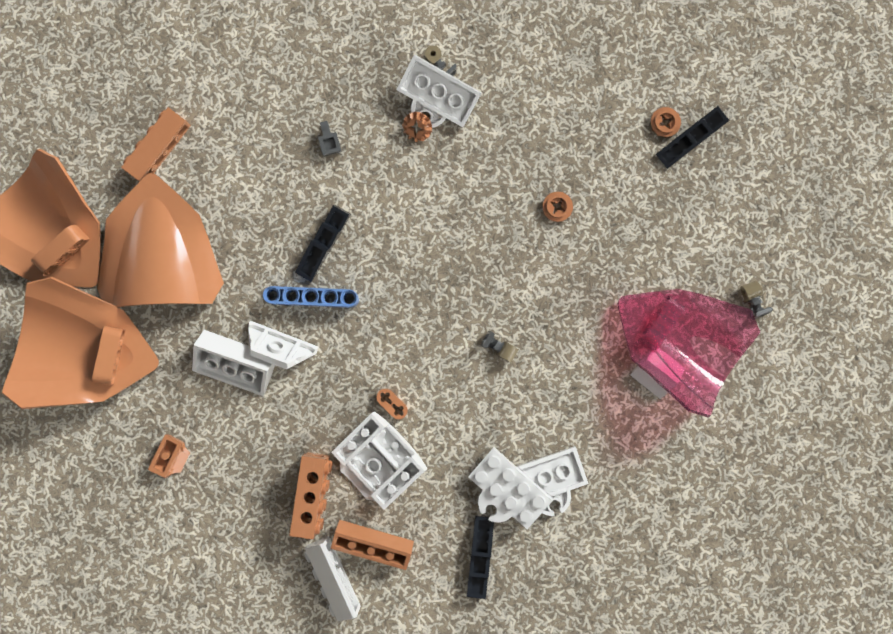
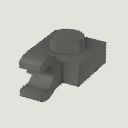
[318,121,342,157]

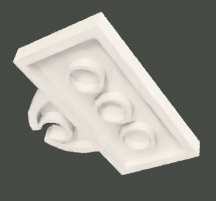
[396,55,482,128]
[516,446,588,516]
[468,447,553,529]

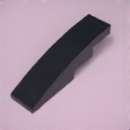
[656,106,730,169]
[295,205,351,282]
[466,516,494,600]

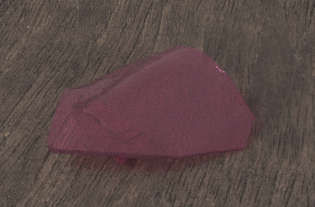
[617,289,760,418]

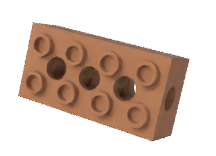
[289,452,333,539]

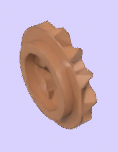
[650,107,681,138]
[402,112,432,142]
[542,192,573,222]

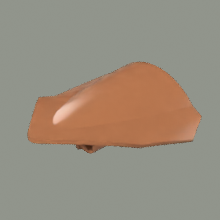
[0,149,100,287]
[97,173,224,307]
[2,277,159,409]

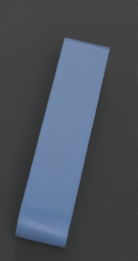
[263,286,359,308]

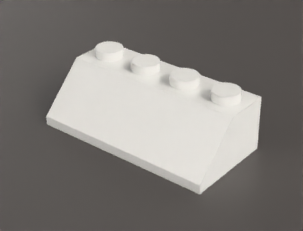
[192,330,275,396]
[304,535,361,621]

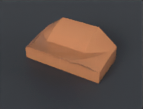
[148,434,190,478]

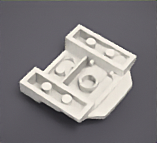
[331,411,427,510]

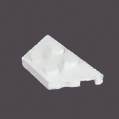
[248,321,318,369]

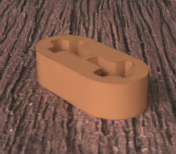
[376,388,408,419]

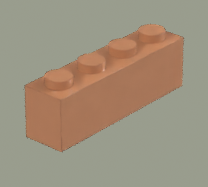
[121,107,191,181]
[330,520,414,570]

